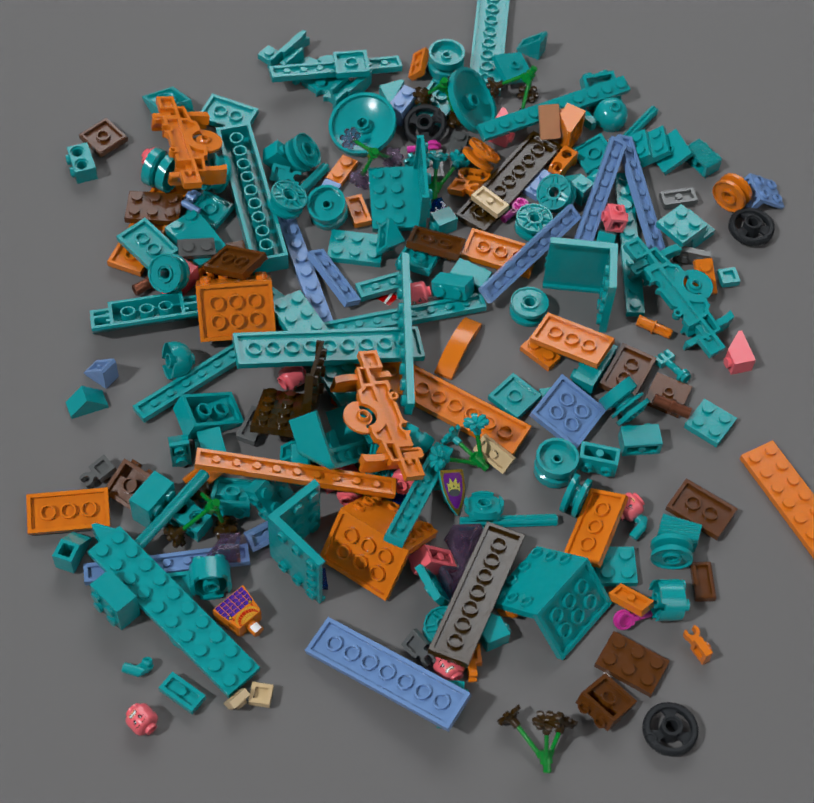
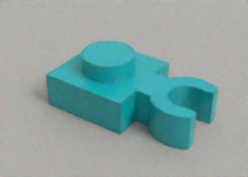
[269,163,302,184]

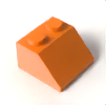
[557,103,586,155]

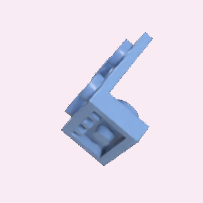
[744,173,784,209]

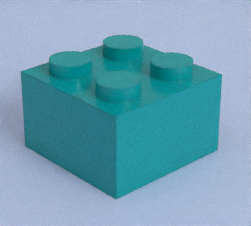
[129,470,176,527]
[90,569,141,631]

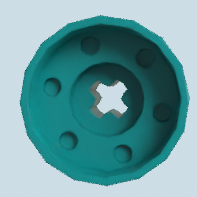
[599,376,651,426]

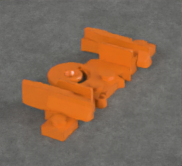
[151,96,227,189]
[330,350,425,482]

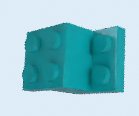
[656,204,715,248]

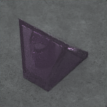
[444,524,483,571]
[206,533,241,563]
[438,566,465,601]

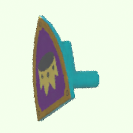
[433,469,465,516]

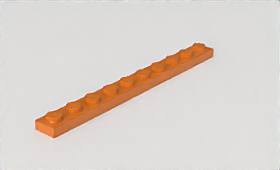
[194,447,396,499]

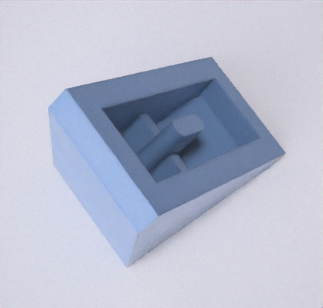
[84,358,119,389]

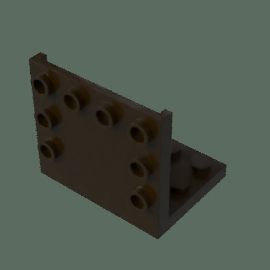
[250,340,327,438]

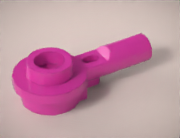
[407,140,441,153]
[501,197,529,223]
[613,609,653,630]

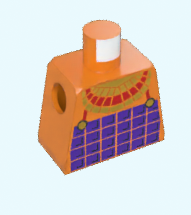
[213,585,264,637]

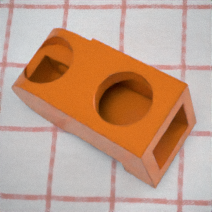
[548,145,578,176]

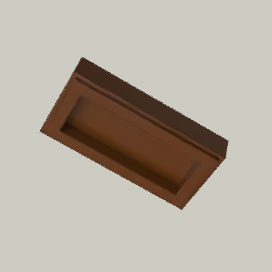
[690,562,716,602]

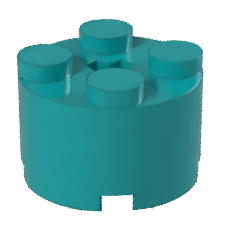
[189,554,232,600]
[648,579,690,621]

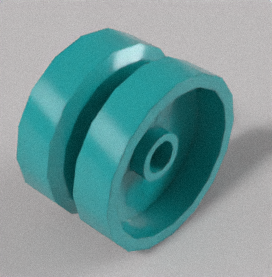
[428,39,465,80]
[141,148,175,193]
[307,185,348,230]
[534,438,579,489]

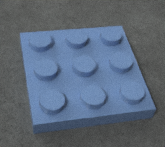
[529,374,606,449]

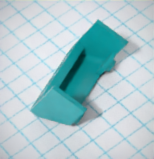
[289,404,369,470]

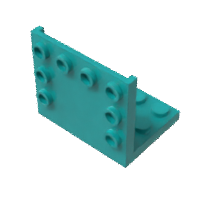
[368,135,432,232]
[542,237,618,333]
[267,479,326,604]
[494,546,612,660]

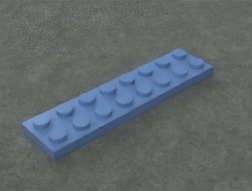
[305,617,471,732]

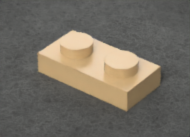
[471,186,509,219]
[473,434,516,474]

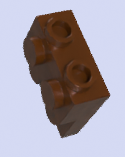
[106,458,153,510]
[575,673,637,732]

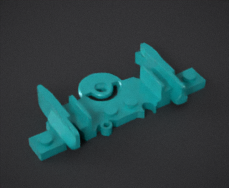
[258,30,372,110]
[623,236,734,359]

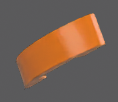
[434,317,482,380]

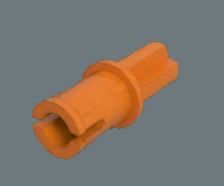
[636,315,673,339]

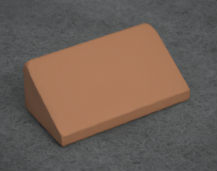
[538,104,561,140]

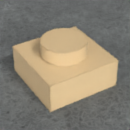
[248,682,274,708]
[224,688,250,710]

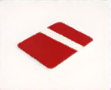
[376,293,397,306]

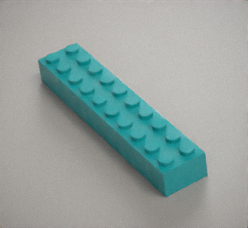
[216,122,289,275]

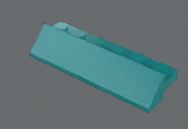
[90,291,198,334]

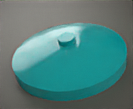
[448,67,497,134]
[328,92,397,157]

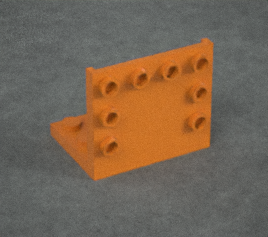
[196,271,276,342]
[320,495,438,601]

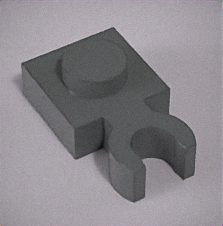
[79,455,117,489]
[401,629,436,667]

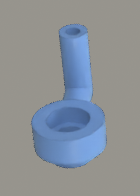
[181,190,201,214]

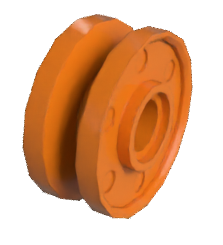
[462,137,501,173]
[712,173,752,212]

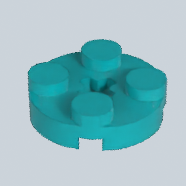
[464,491,504,521]

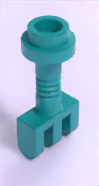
[655,349,691,383]

